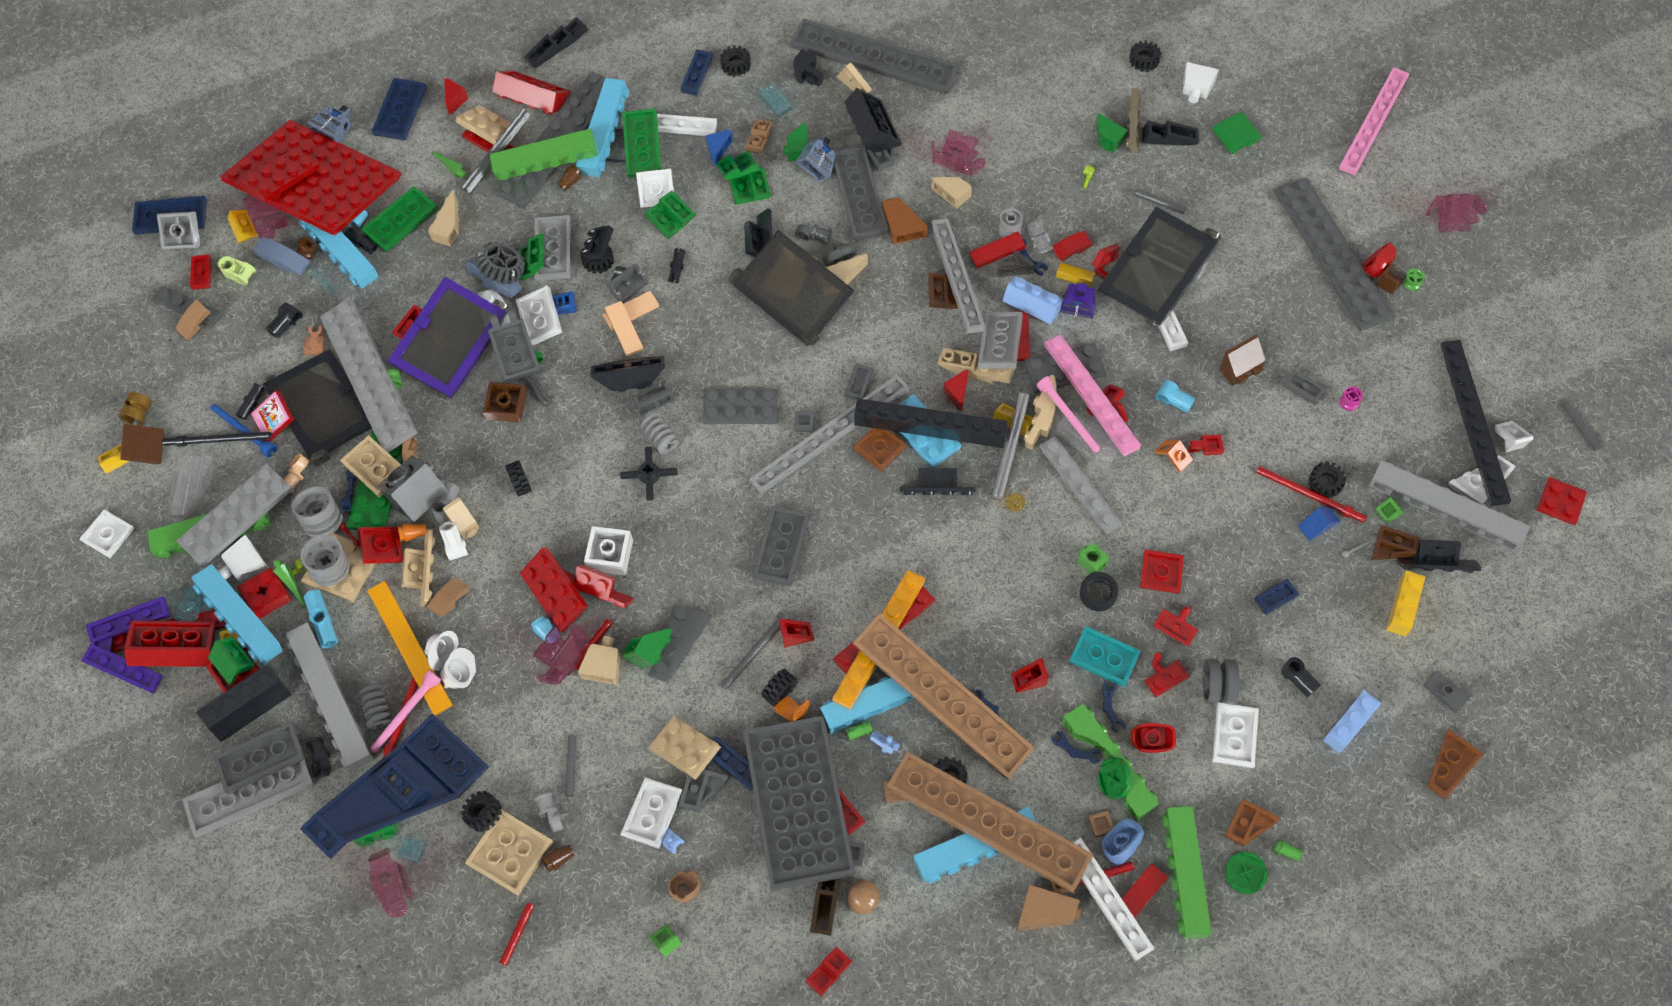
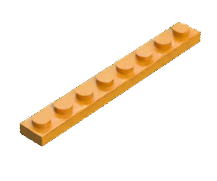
[832,570,925,710]

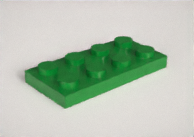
[622,108,662,178]
[361,186,438,253]

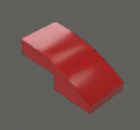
[1051,231,1093,262]
[805,946,852,997]

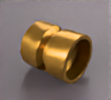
[118,392,152,426]

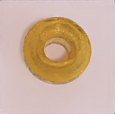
[1006,493,1025,512]

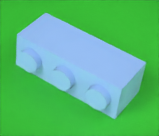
[1003,276,1064,325]
[1323,690,1381,754]

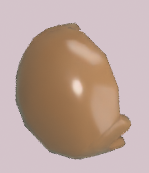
[668,870,700,903]
[847,879,880,915]

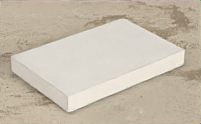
[516,286,562,345]
[1212,702,1259,768]
[620,777,683,849]

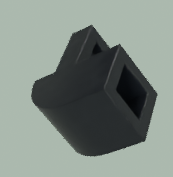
[793,49,823,87]

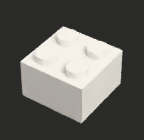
[584,526,633,575]

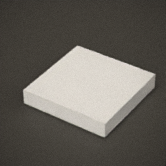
[636,169,674,208]
[79,509,135,558]

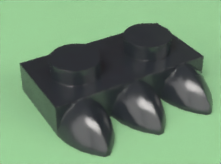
[580,225,614,261]

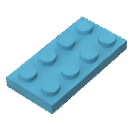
[899,394,961,468]

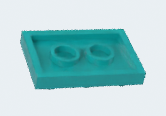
[1069,626,1141,688]

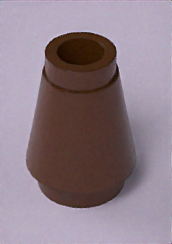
[557,165,582,191]
[542,845,575,872]

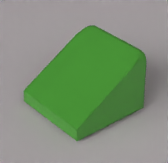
[1375,497,1405,523]
[650,924,682,957]

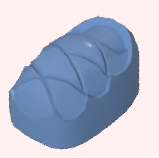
[1102,818,1144,865]

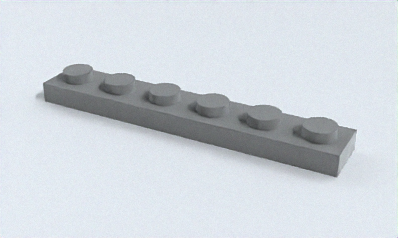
[1039,436,1122,535]

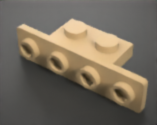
[401,529,435,607]

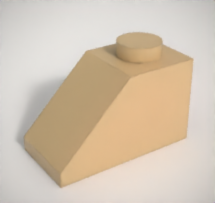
[932,177,972,209]
[443,497,480,539]

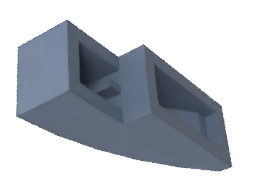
[252,237,310,275]
[467,255,522,298]

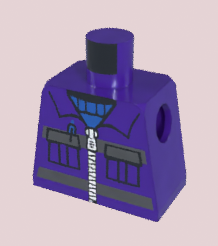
[1059,283,1096,319]

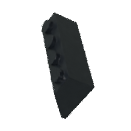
[844,87,902,152]
[196,662,291,742]

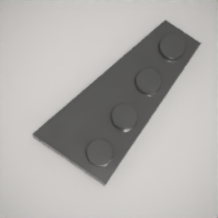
[648,604,713,683]

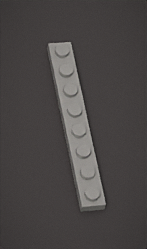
[930,218,986,334]

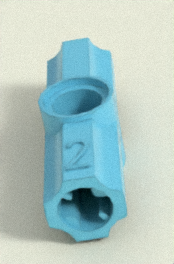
[303,590,338,649]

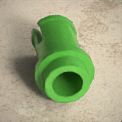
[846,720,873,741]
[1274,839,1303,862]

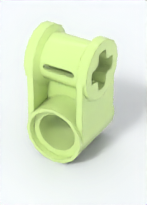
[218,256,256,286]

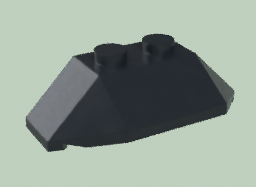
[591,356,665,392]

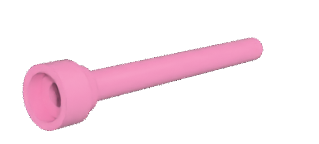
[1036,376,1100,452]
[370,670,441,753]

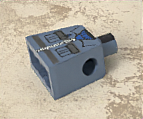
[308,105,351,143]
[796,136,835,181]

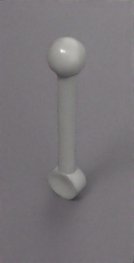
[1342,536,1377,558]

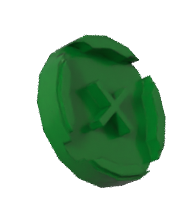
[1098,757,1132,799]
[1224,851,1268,895]

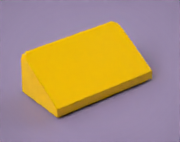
[228,210,258,244]
[1056,262,1095,287]
[992,403,1033,436]
[97,443,129,474]

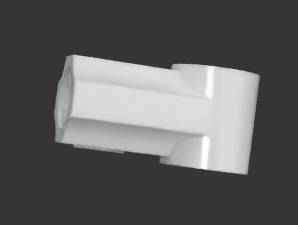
[439,521,469,561]

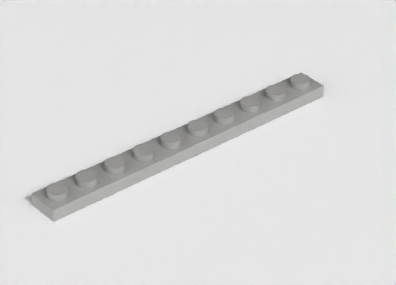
[749,375,909,495]

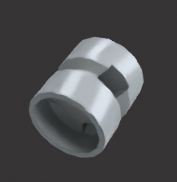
[998,208,1023,238]

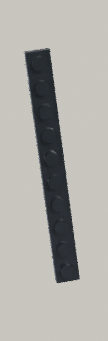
[1441,340,1511,506]

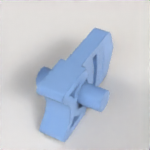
[870,732,900,755]
[662,828,685,854]

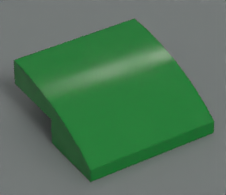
[1212,112,1262,155]
[716,150,759,180]
[729,168,771,205]
[645,191,696,239]
[518,233,544,281]

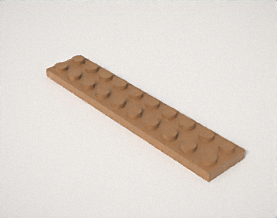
[853,613,1035,780]
[887,752,1094,893]

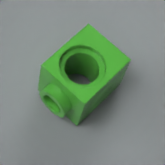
[1077,542,1110,573]

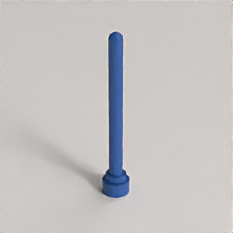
[210,404,278,458]

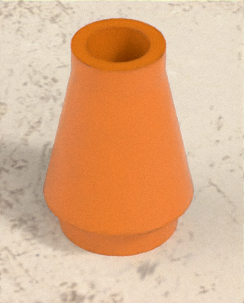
[398,524,427,542]

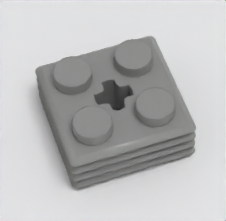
[157,212,200,250]

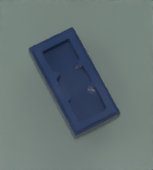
[1254,579,1300,615]

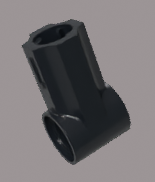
[265,303,303,339]
[1281,657,1321,698]

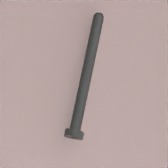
[721,612,789,689]

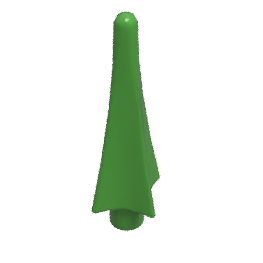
[433,152,467,178]
[273,559,306,606]

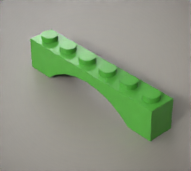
[1062,704,1159,822]

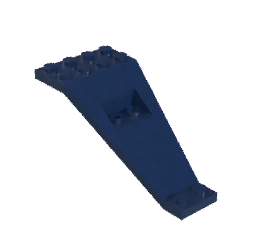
[300,714,489,859]

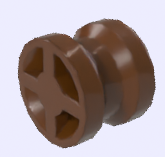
[296,237,317,260]

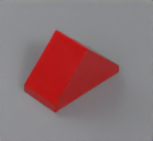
[444,78,469,114]
[943,370,969,411]
[779,619,815,648]
[1011,658,1049,693]

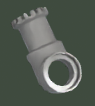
[534,791,564,833]

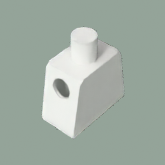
[1183,62,1219,104]
[218,535,269,582]

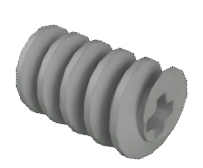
[641,412,679,454]

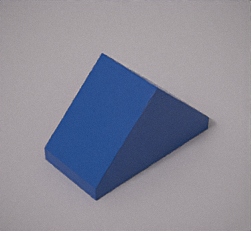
[705,130,733,165]
[1298,507,1341,541]

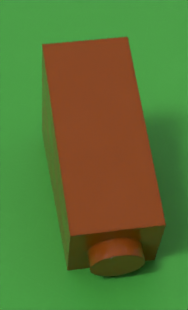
[882,198,927,244]

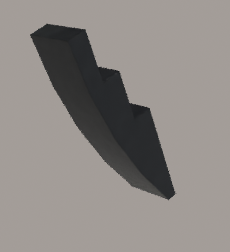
[524,17,588,68]

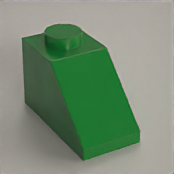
[1095,113,1127,153]
[784,122,808,161]

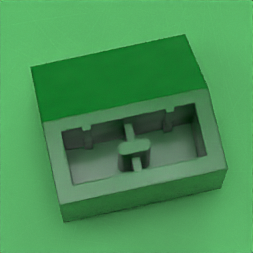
[621,628,673,669]

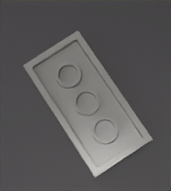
[534,215,571,281]
[978,312,1023,369]

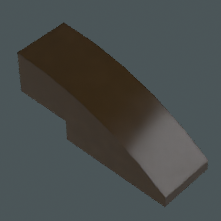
[810,878,841,936]

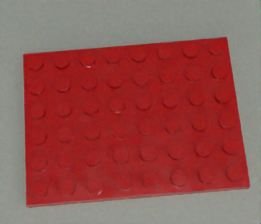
[221,120,401,236]

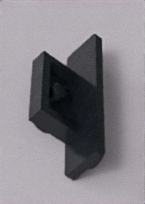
[744,208,774,275]
[900,468,977,495]
[1397,539,1481,573]

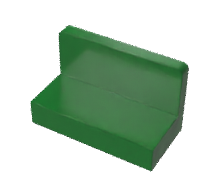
[208,637,255,685]

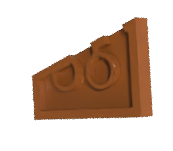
[1427,728,1484,800]

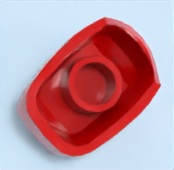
[1362,242,1397,278]
[1130,723,1176,753]

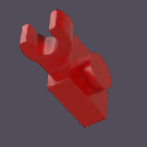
[1188,434,1224,456]

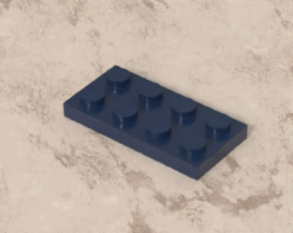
[372,78,427,141]
[132,196,207,235]

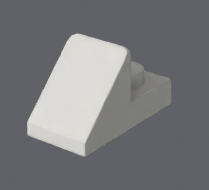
[1495,421,1533,452]

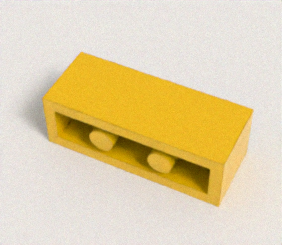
[1386,570,1425,637]

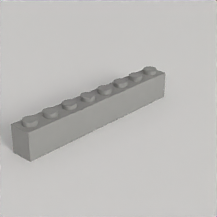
[1368,460,1530,552]
[285,622,375,771]

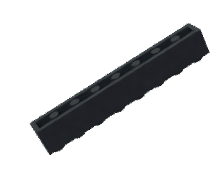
[854,398,1008,448]

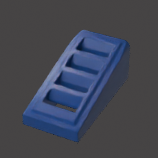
[553,291,577,315]

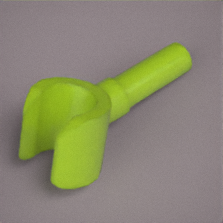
[1082,165,1095,189]
[291,558,306,576]

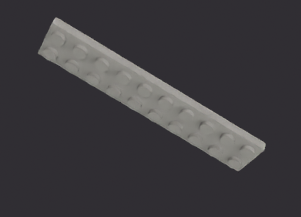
[320,297,418,453]

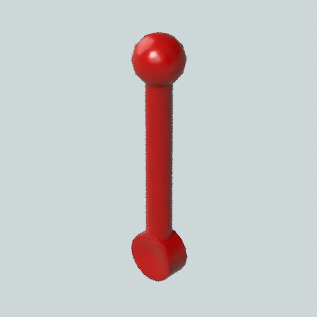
[339,523,360,547]

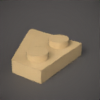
[837,62,872,93]

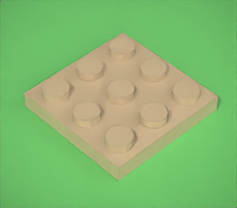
[301,533,375,603]
[465,810,553,896]

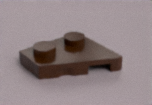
[928,273,958,309]
[1371,525,1420,560]

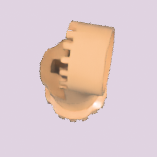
[284,454,309,493]

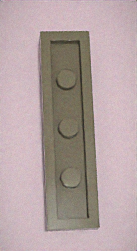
[1126,88,1141,154]

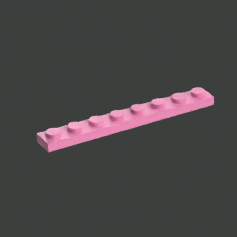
[1339,67,1409,176]
[1045,335,1141,456]

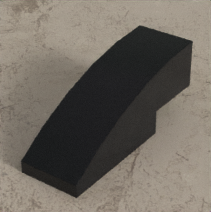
[1142,120,1199,146]

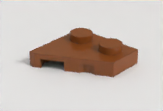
[1224,799,1280,847]

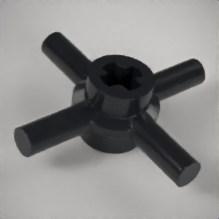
[620,447,678,501]

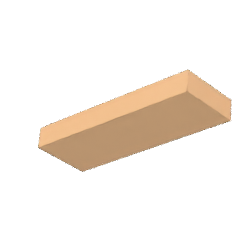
[602,291,659,330]
[605,301,643,356]

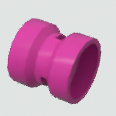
[1340,386,1363,411]

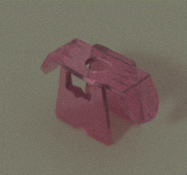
[931,130,985,176]
[242,194,288,239]
[1425,194,1487,233]
[533,625,587,684]
[368,848,413,918]

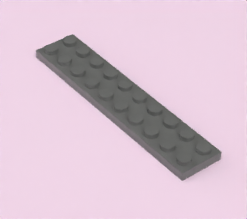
[790,18,959,94]
[495,71,606,209]
[1274,177,1395,331]

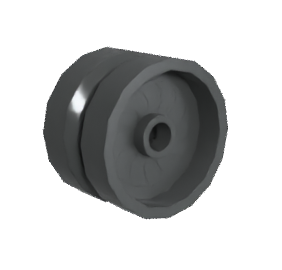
[1202,659,1240,704]

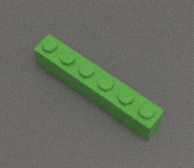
[490,129,599,181]
[147,512,271,559]
[1162,806,1212,939]

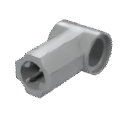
[431,482,460,522]

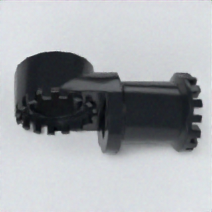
[305,736,332,777]

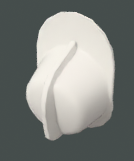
[424,631,459,671]
[440,648,476,689]

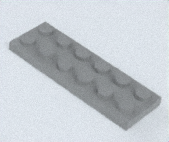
[176,464,293,568]
[182,759,315,838]

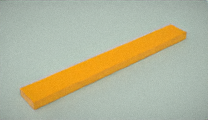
[367,581,453,716]

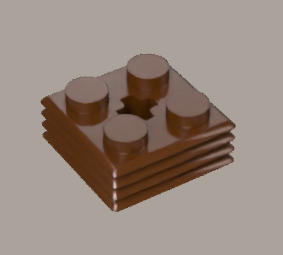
[482,382,528,423]

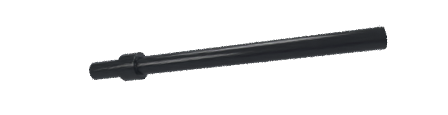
[162,432,272,447]

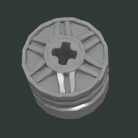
[291,486,343,537]
[300,535,350,586]

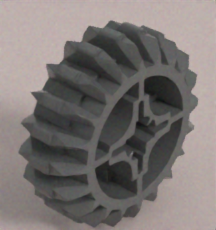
[476,241,525,285]

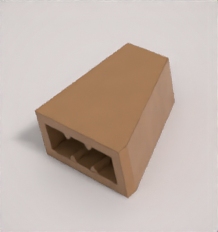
[1017,885,1082,931]

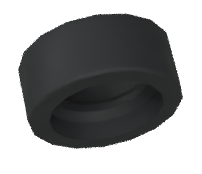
[1079,572,1119,612]

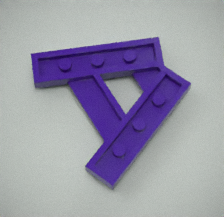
[81,596,171,694]

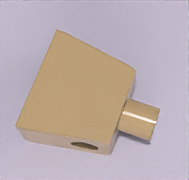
[578,636,620,685]

